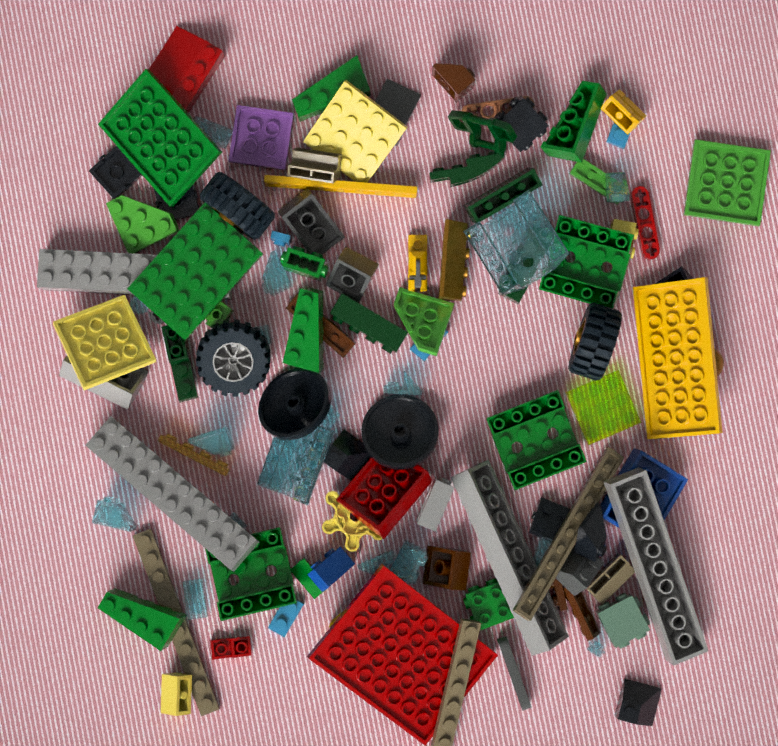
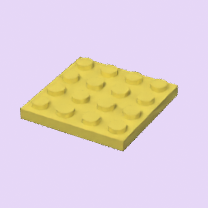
[303,80,408,183]
[53,295,156,390]

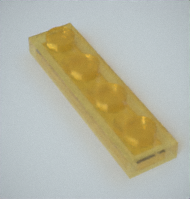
[158,433,231,476]

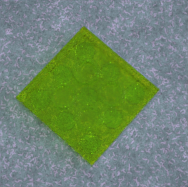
[565,370,641,445]

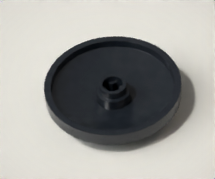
[258,368,331,440]
[361,394,439,469]

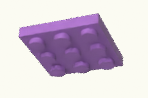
[228,105,294,170]

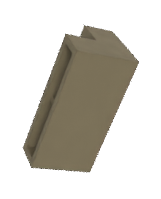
[287,147,342,184]
[586,553,635,605]

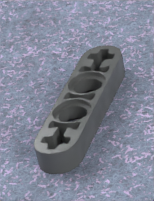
[497,636,532,711]

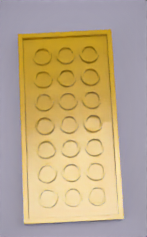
[633,277,723,439]

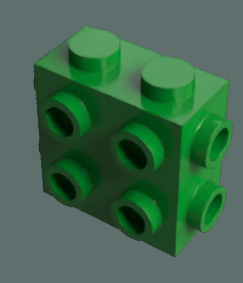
[280,246,329,282]
[463,578,514,631]

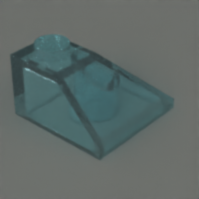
[188,427,235,458]

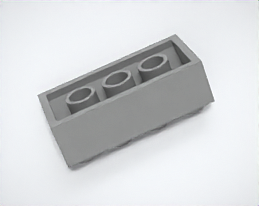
[59,356,149,410]

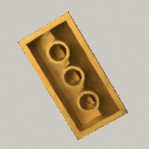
[438,219,471,302]

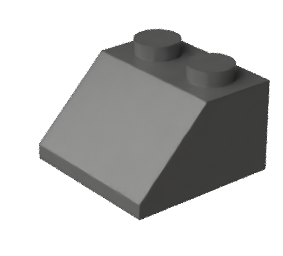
[326,246,379,303]
[556,545,604,596]

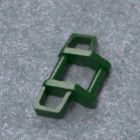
[448,110,517,154]

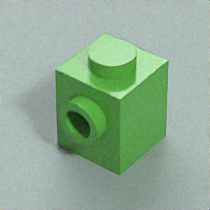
[205,302,234,328]

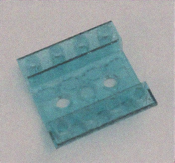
[463,190,569,295]
[257,426,335,505]

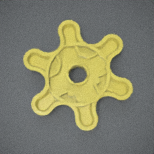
[322,491,382,552]

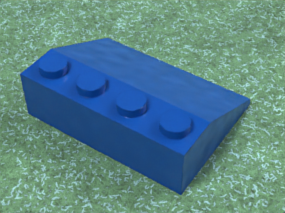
[601,448,688,529]

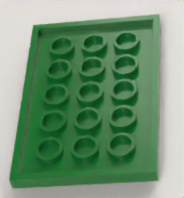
[98,69,222,206]
[127,202,263,341]

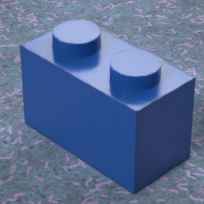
[307,546,355,592]

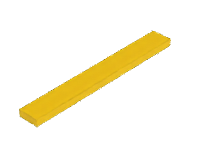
[264,175,417,198]

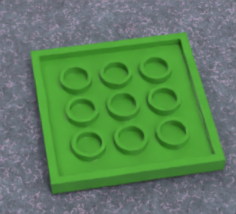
[683,139,771,227]

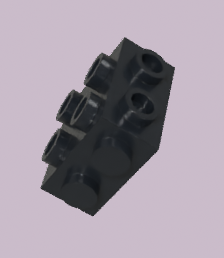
[494,96,549,152]

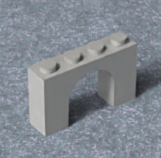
[416,476,455,532]

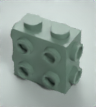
[595,593,650,649]

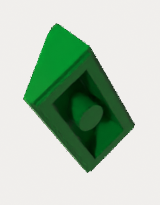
[291,557,328,599]

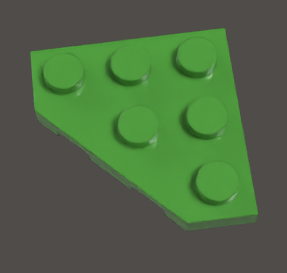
[106,195,179,254]
[394,287,454,356]

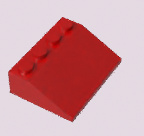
[149,26,225,114]
[336,458,432,539]

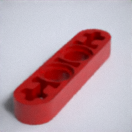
[631,186,660,260]

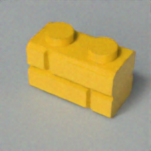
[601,89,647,135]

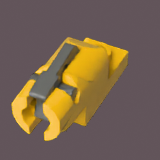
[408,235,427,292]

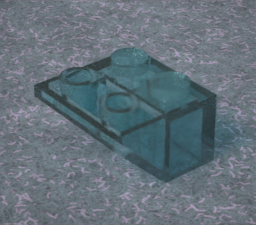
[390,539,428,585]

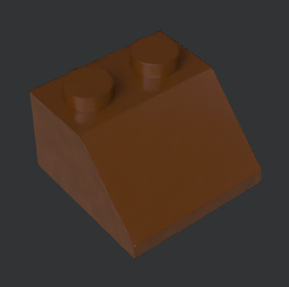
[432,63,475,103]
[423,546,471,591]

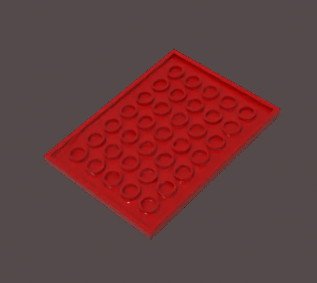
[307,564,498,746]

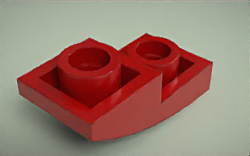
[209,636,252,660]

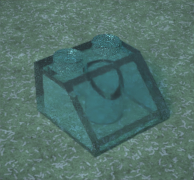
[92,496,137,532]

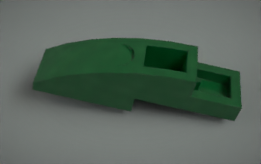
[429,151,505,187]
[161,325,199,403]

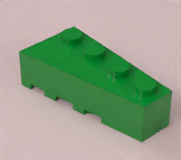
[292,55,371,122]
[540,81,607,163]
[283,286,324,373]
[98,588,187,651]

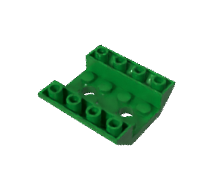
[539,215,634,309]
[486,390,587,490]
[205,527,297,621]

